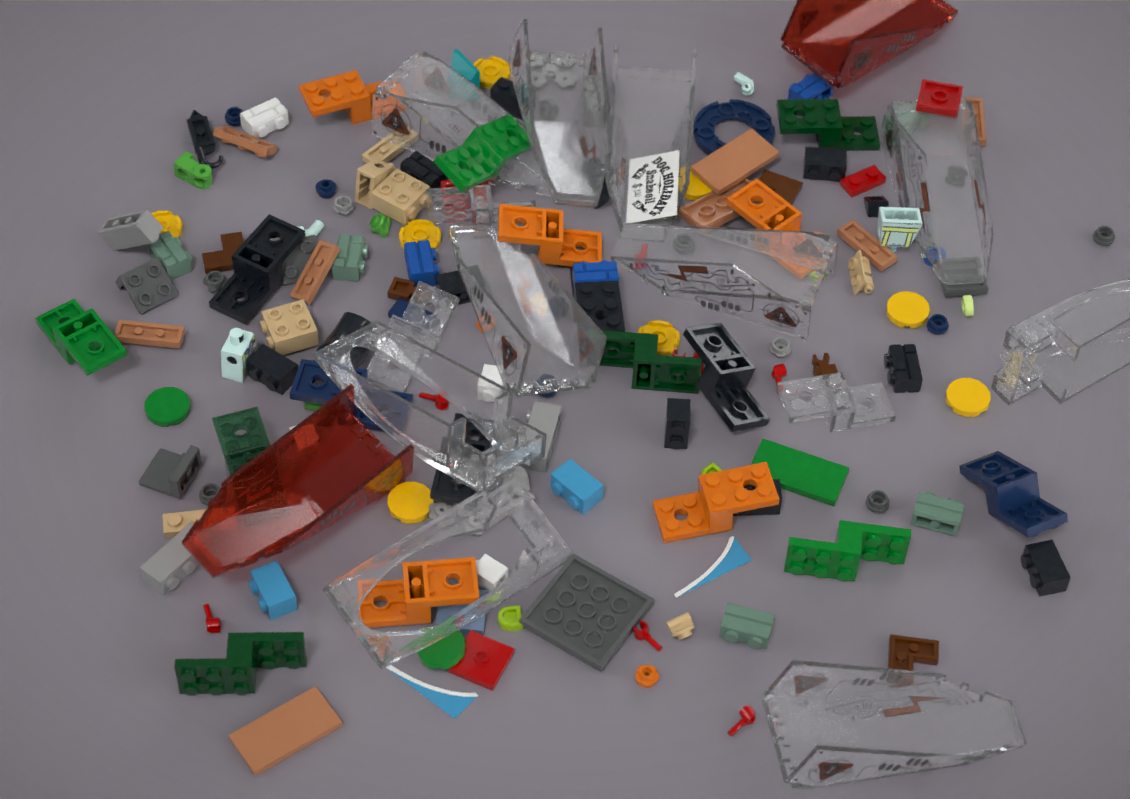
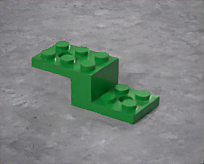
[433,114,535,192]
[35,299,127,376]
[784,520,911,581]

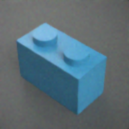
[550,459,604,515]
[248,560,297,621]

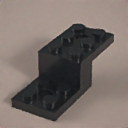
[209,214,305,325]
[570,268,625,337]
[683,323,770,432]
[430,413,501,506]

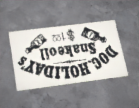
[626,150,680,224]

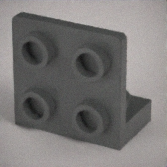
[281,235,318,285]
[116,257,178,314]
[139,445,202,499]

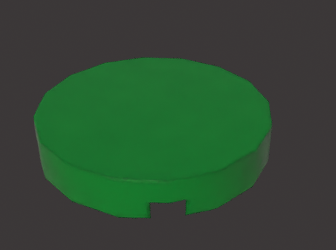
[144,387,190,427]
[417,626,466,670]

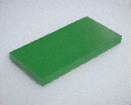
[751,439,849,506]

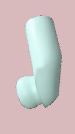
[734,72,755,95]
[297,220,324,237]

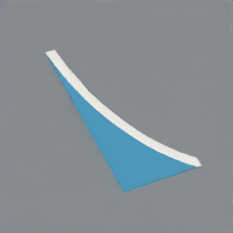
[674,536,752,598]
[384,663,478,719]

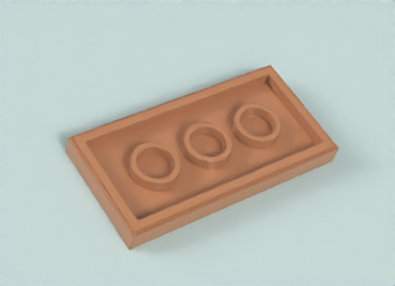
[690,128,780,196]
[677,178,761,234]
[228,686,342,776]

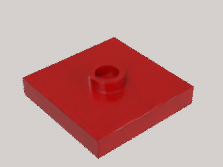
[915,79,964,118]
[448,630,515,691]

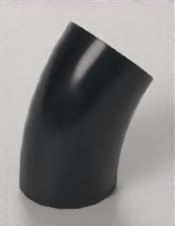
[314,312,381,368]

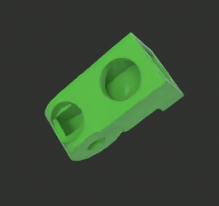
[173,151,213,189]

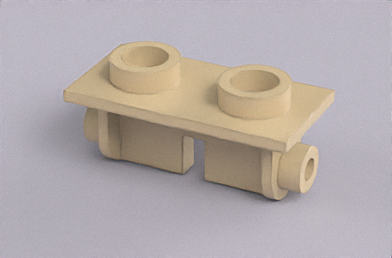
[848,250,874,296]

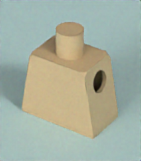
[355,159,396,209]

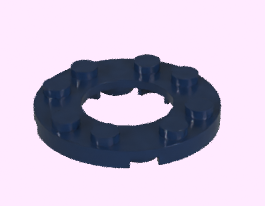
[693,99,775,155]

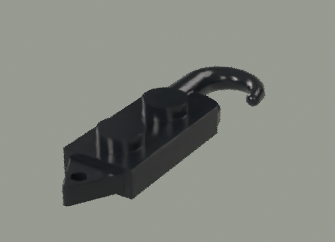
[186,110,223,169]

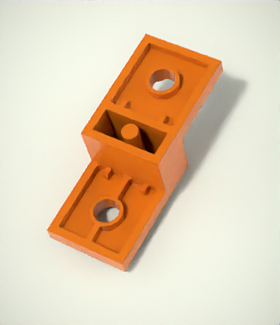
[298,70,410,125]
[726,179,830,281]
[497,204,602,267]
[652,462,779,543]
[355,557,480,629]

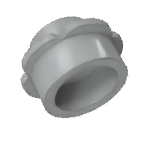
[333,196,354,215]
[770,337,791,357]

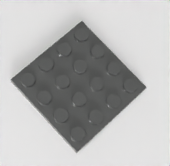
[519,554,654,672]

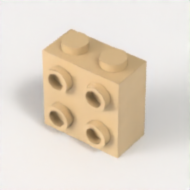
[371,168,431,225]
[259,299,319,355]

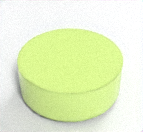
[961,295,974,317]

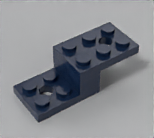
[290,359,413,435]
[959,451,1068,537]

